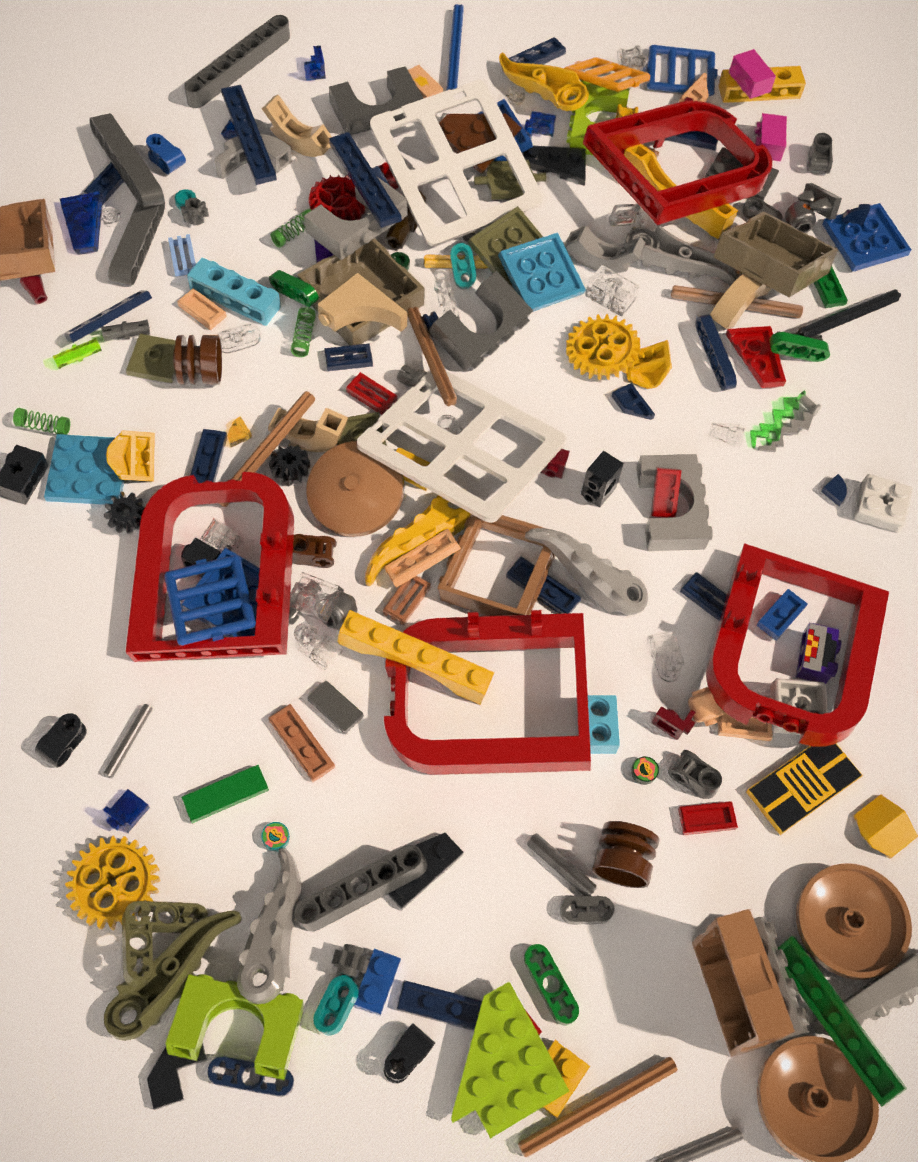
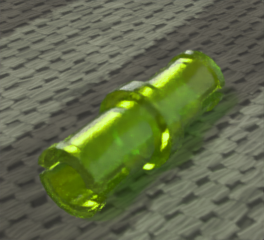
[52,337,102,369]

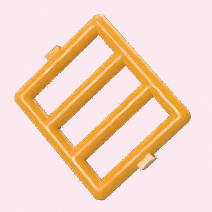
[564,57,650,92]

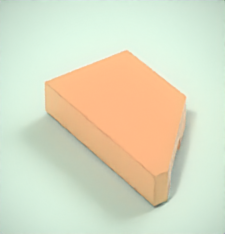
[679,72,708,102]

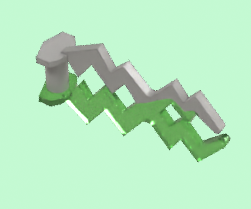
[750,390,821,452]

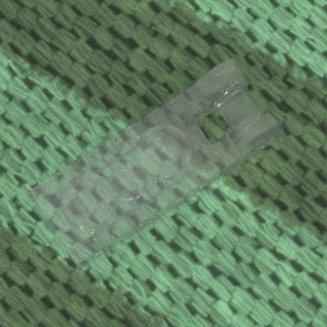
[434,269,460,320]

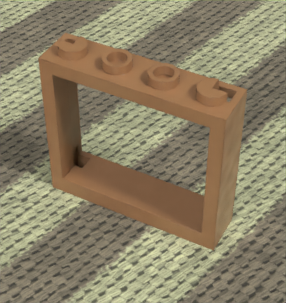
[437,515,555,616]

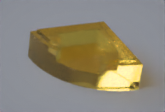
[228,416,252,448]

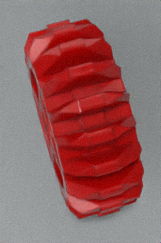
[308,174,366,221]

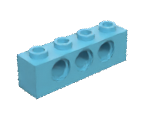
[187,257,281,326]

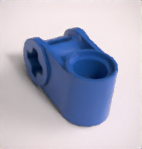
[146,134,186,175]

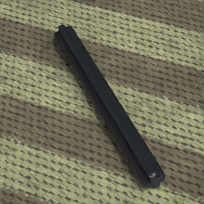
[796,289,902,338]

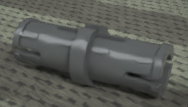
[101,319,151,341]

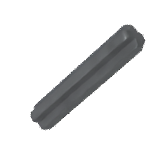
[527,833,597,896]

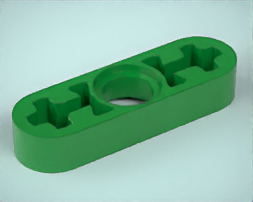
[269,270,319,307]
[769,332,830,362]
[524,944,579,1026]

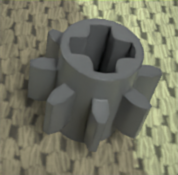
[180,198,209,226]
[332,944,369,979]

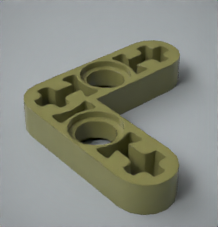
[122,901,208,987]

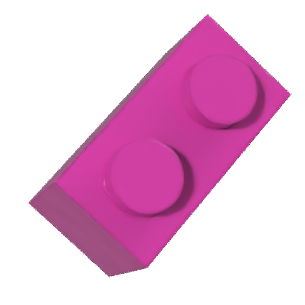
[729,49,776,99]
[754,113,787,162]

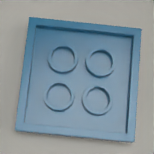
[498,232,586,312]
[44,434,125,505]

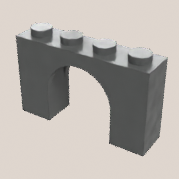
[329,66,424,135]
[428,271,533,372]

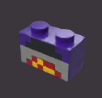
[795,622,842,685]

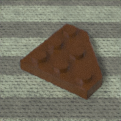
[439,114,522,175]

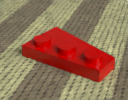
[725,326,786,388]

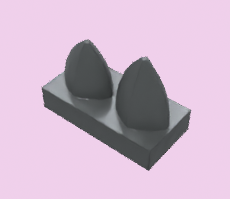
[797,183,842,219]

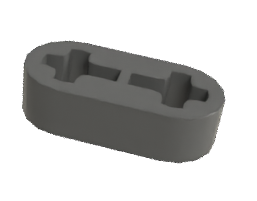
[560,896,615,925]

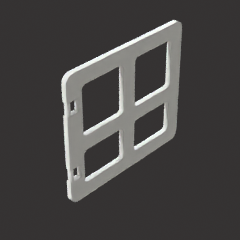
[370,80,543,246]
[357,370,566,523]

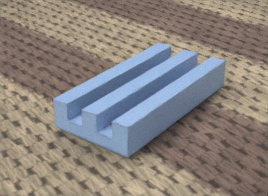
[168,234,196,277]

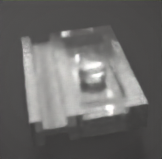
[290,571,344,623]

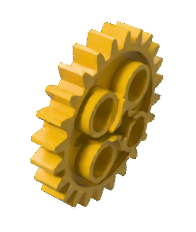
[566,314,641,380]
[65,836,161,930]

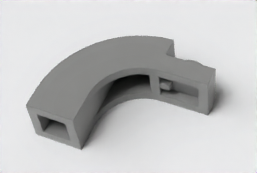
[214,134,292,179]
[564,226,645,273]

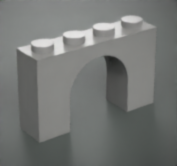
[304,177,408,260]
[636,454,713,552]

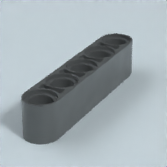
[108,202,165,285]
[294,845,427,932]

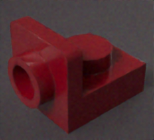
[540,449,570,479]
[652,706,696,740]

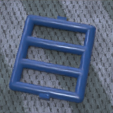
[645,44,718,96]
[164,555,256,645]

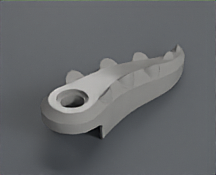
[624,225,739,286]
[525,528,649,615]
[237,848,301,1004]
[810,953,918,1036]

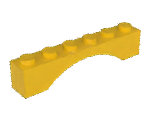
[624,144,738,239]
[337,610,495,705]

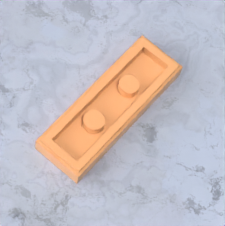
[384,529,461,588]

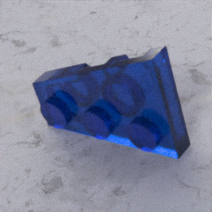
[59,191,103,255]

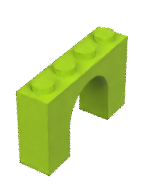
[566,80,630,155]
[165,974,303,1080]

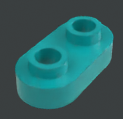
[450,243,476,289]
[313,975,359,1036]

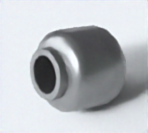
[785,201,816,234]
[320,591,358,629]

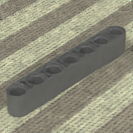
[184,14,290,109]
[89,113,165,209]

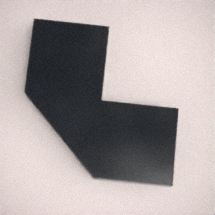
[147,1043,207,1110]

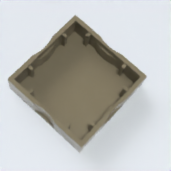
[713,211,838,298]
[297,238,425,345]

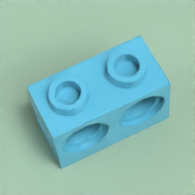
[588,695,620,754]

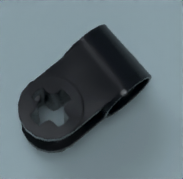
[35,713,87,768]
[383,1023,436,1084]

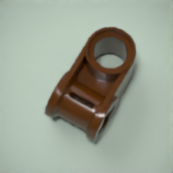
[292,534,337,568]

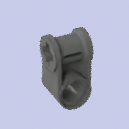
[807,132,833,174]
[668,750,722,799]

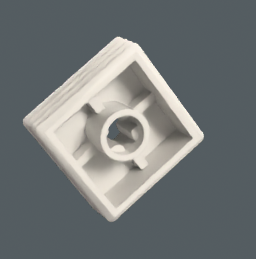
[854,474,913,533]
[770,678,828,735]

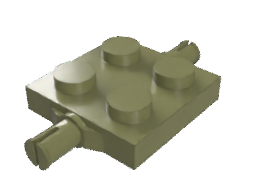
[474,160,547,200]

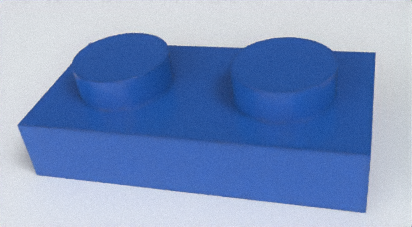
[756,589,808,641]
[354,948,401,1016]

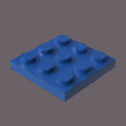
[822,203,912,272]
[181,547,260,637]

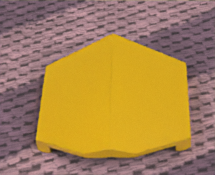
[627,340,672,389]
[106,430,155,482]
[853,794,918,859]

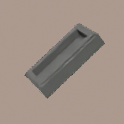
[307,680,364,735]

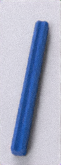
[446,4,464,91]

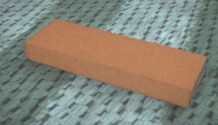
[268,704,335,783]

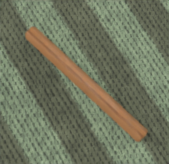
[671,285,803,318]
[407,306,457,407]
[218,391,315,507]
[518,1057,678,1157]

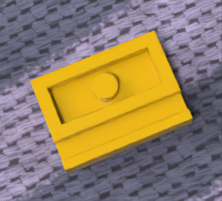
[543,1039,590,1118]

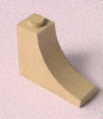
[318,273,407,332]

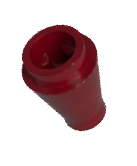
[19,274,48,304]

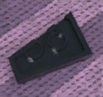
[523,145,586,186]
[365,832,464,911]

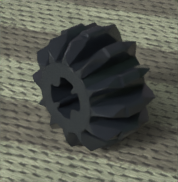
[269,443,311,486]
[104,491,145,534]

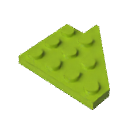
[451,981,569,1139]

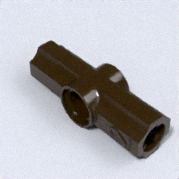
[385,191,426,251]

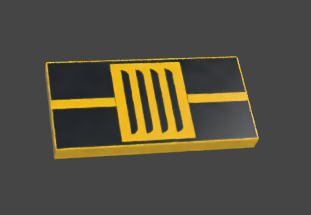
[746,744,863,836]

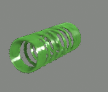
[270,209,312,248]
[290,307,316,357]
[13,407,71,435]

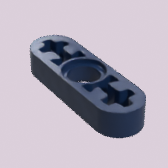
[207,1056,295,1097]

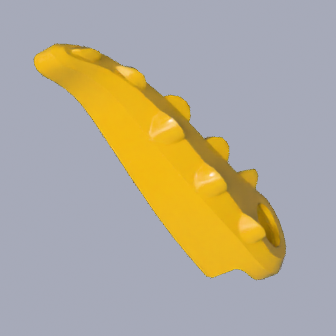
[499,52,589,111]
[365,488,472,586]

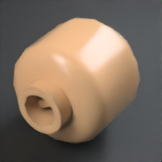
[688,687,725,726]

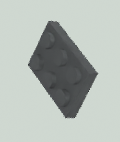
[705,147,780,201]

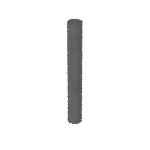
[103,703,153,779]
[657,1128,743,1162]

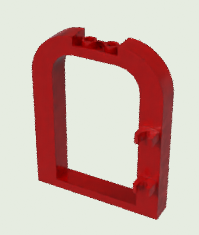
[582,101,773,225]
[125,472,294,662]
[706,543,890,747]
[384,610,591,775]

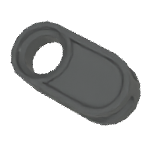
[742,197,783,220]

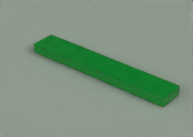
[777,936,908,1107]

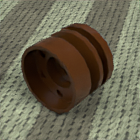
[173,335,222,385]
[592,821,660,889]

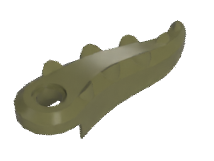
[104,911,242,1041]

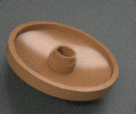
[306,441,404,537]
[796,863,912,980]
[757,1036,879,1162]

